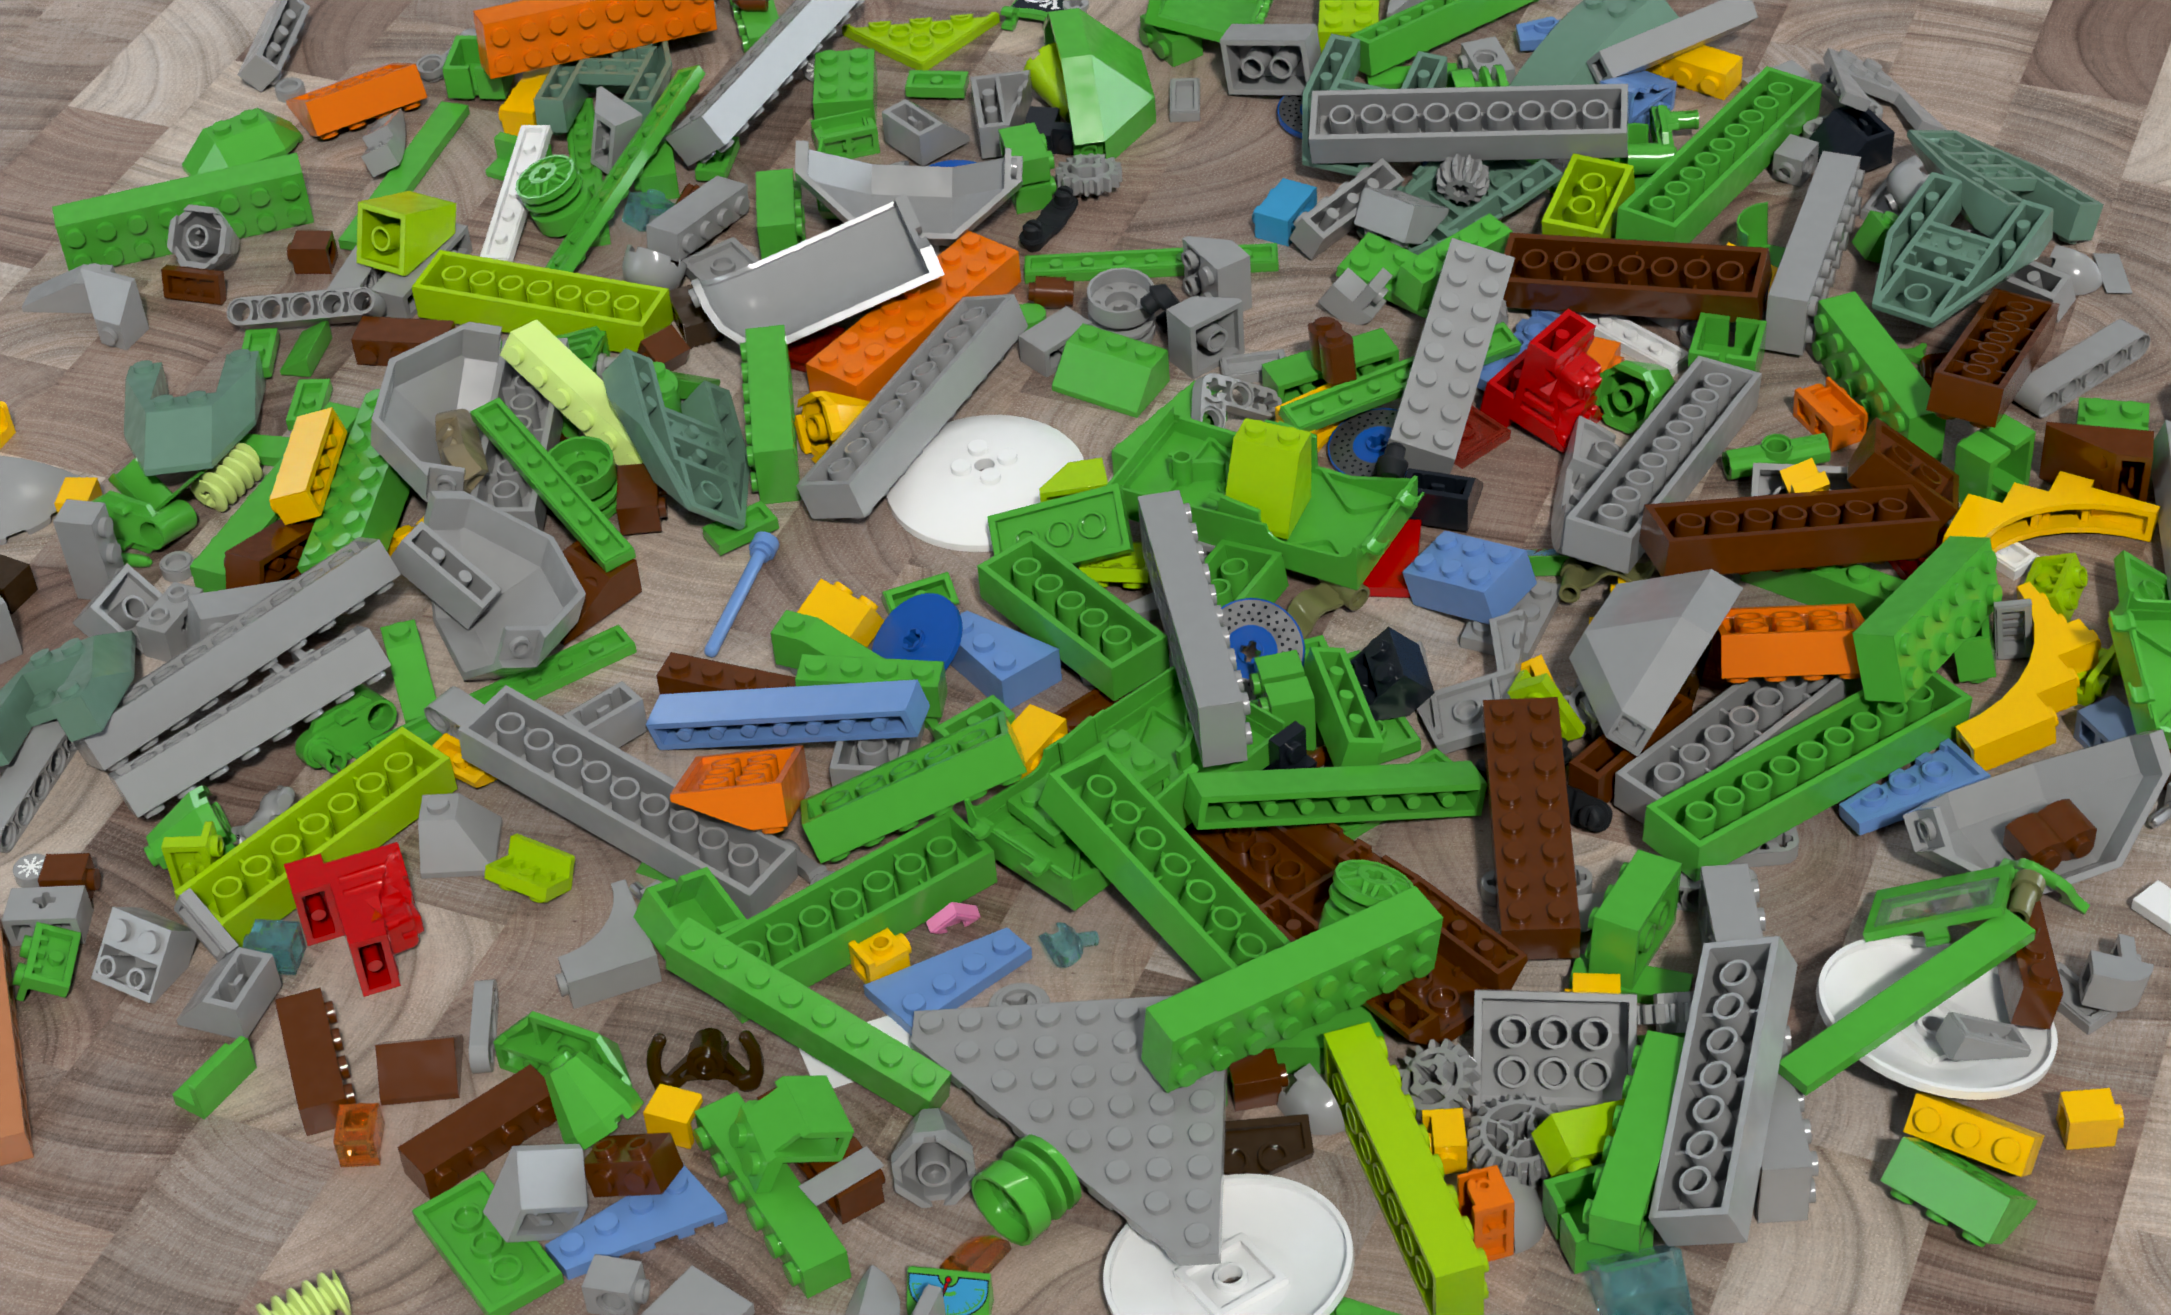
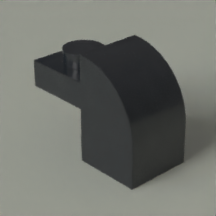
[1026,106,1073,157]
[1263,721,1317,770]

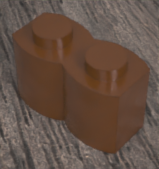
[1308,317,1357,385]
[2003,799,2097,871]

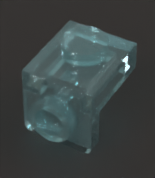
[622,189,675,232]

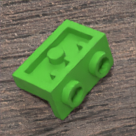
[12,922,81,1001]

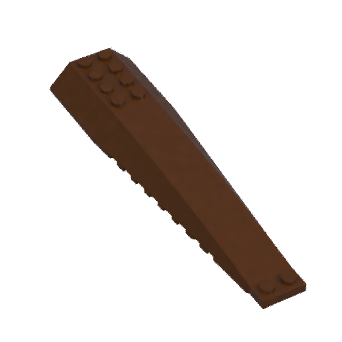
[1054,688,1528,1045]

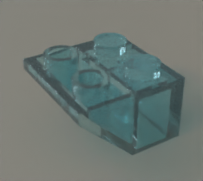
[1587,1244,1694,1315]

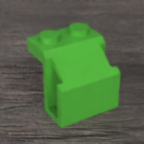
[729,1075,854,1193]

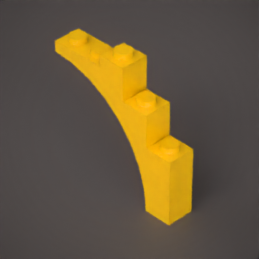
[1942,471,2160,553]
[1955,581,2101,771]

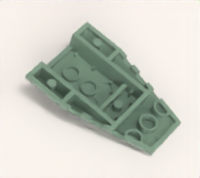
[1510,0,1679,86]
[1357,158,1563,255]

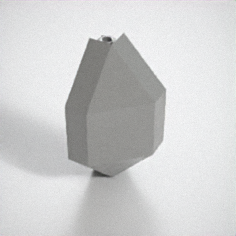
[795,140,1023,246]
[371,322,502,502]
[424,491,586,680]
[1569,569,1743,757]
[1903,729,2171,894]

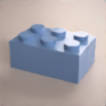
[1402,530,1537,625]

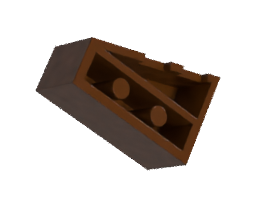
[224,519,314,589]

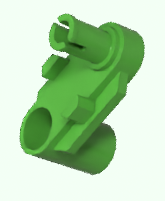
[1625,105,1699,175]
[92,490,197,554]
[295,684,397,773]

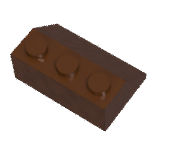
[1847,417,1959,530]

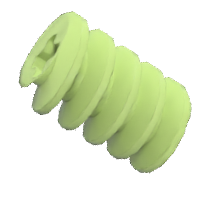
[191,443,263,512]
[255,1269,351,1315]

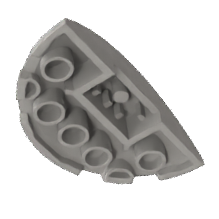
[1551,416,1622,558]
[0,456,80,545]

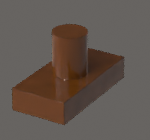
[161,265,227,305]

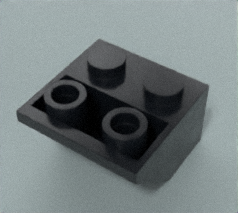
[1809,105,1895,172]
[1405,468,1483,532]
[1350,626,1435,721]

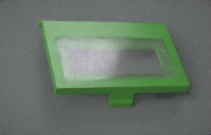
[1863,864,2018,947]

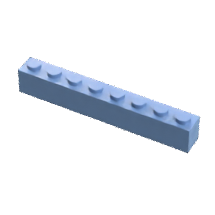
[646,679,930,750]

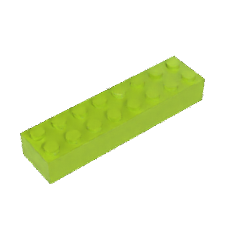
[412,250,674,353]
[174,727,458,948]
[1323,1022,1489,1315]

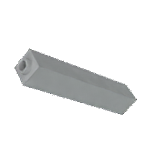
[1586,0,1758,84]

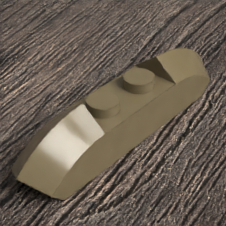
[435,409,489,494]

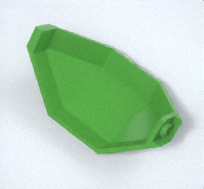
[1043,8,1156,159]

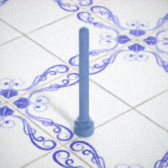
[704,531,779,657]

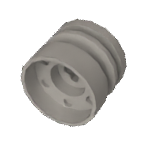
[1087,268,1156,344]

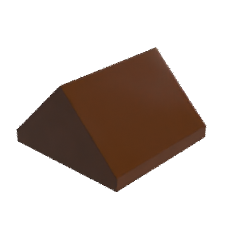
[375,1034,464,1106]

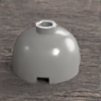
[1884,155,1930,214]
[622,244,687,290]

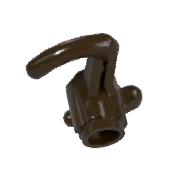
[646,1028,764,1092]

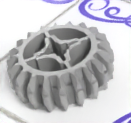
[1466,1093,1558,1189]

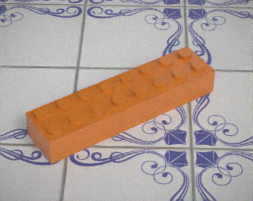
[473,0,717,79]
[806,231,1021,402]

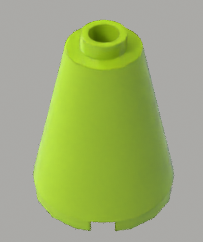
[1023,42,1070,123]

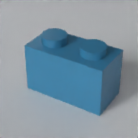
[1252,178,1317,247]

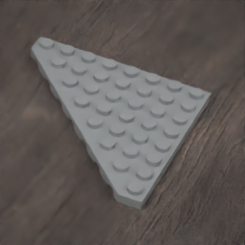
[911,995,1227,1266]

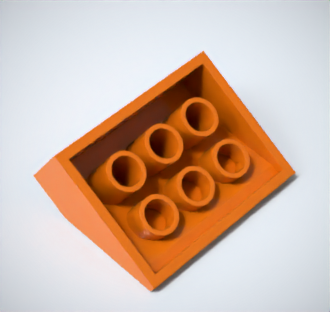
[285,63,428,140]
[1712,603,1865,683]
[670,745,810,834]

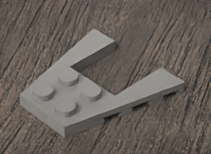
[1822,48,1947,130]
[1416,609,1528,754]

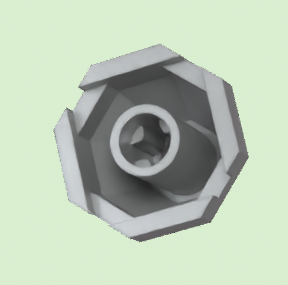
[167,204,240,270]
[891,1108,976,1208]

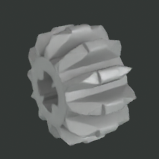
[1436,153,1490,205]

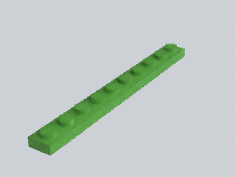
[545,65,706,272]

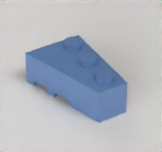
[1600,71,1677,128]
[950,611,1062,709]

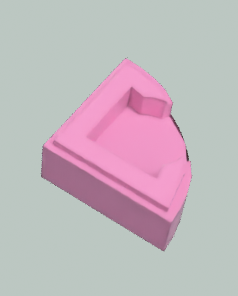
[926,902,981,934]

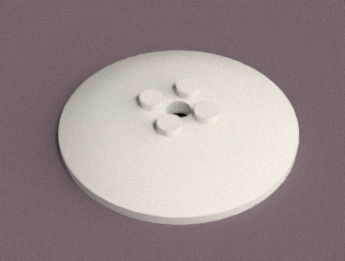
[886,415,1084,552]
[1816,935,2058,1100]
[1103,1174,1354,1315]

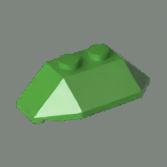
[182,108,304,176]
[493,1011,632,1087]

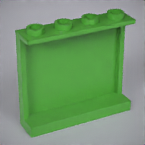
[1144,0,1273,43]

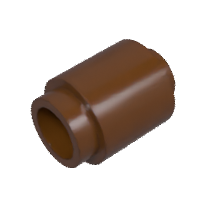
[1028,276,1074,309]

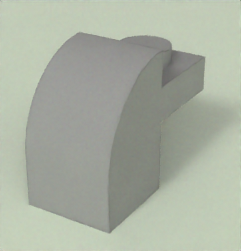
[1318,268,1393,325]
[2078,934,2154,1012]

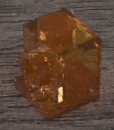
[333,1103,385,1167]

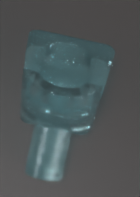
[1038,922,1099,968]

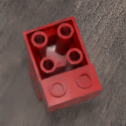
[1480,308,1603,453]
[284,842,424,997]

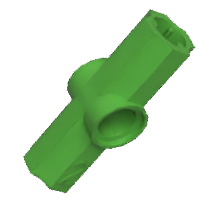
[1722,433,1831,480]

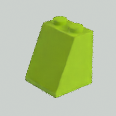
[356,191,456,276]
[1225,418,1311,540]

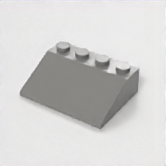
[1472,989,1637,1112]

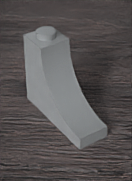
[555,879,662,1009]

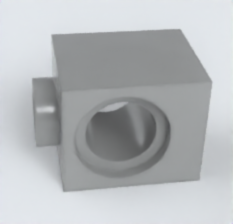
[1772,134,1819,187]
[581,1254,650,1315]

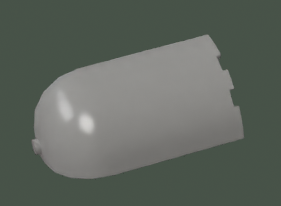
[688,193,945,344]

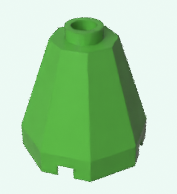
[1595,360,1675,434]
[144,785,237,870]
[544,1050,644,1150]

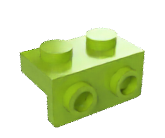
[1079,542,1150,589]
[1507,669,1586,741]
[484,833,575,903]

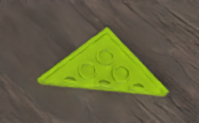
[842,12,1000,70]

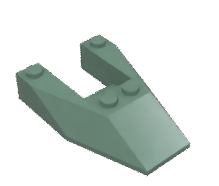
[1302,34,1447,176]
[534,41,672,135]
[1907,130,2104,244]
[1872,172,2054,328]
[602,348,750,530]
[124,349,266,476]
[0,630,136,767]

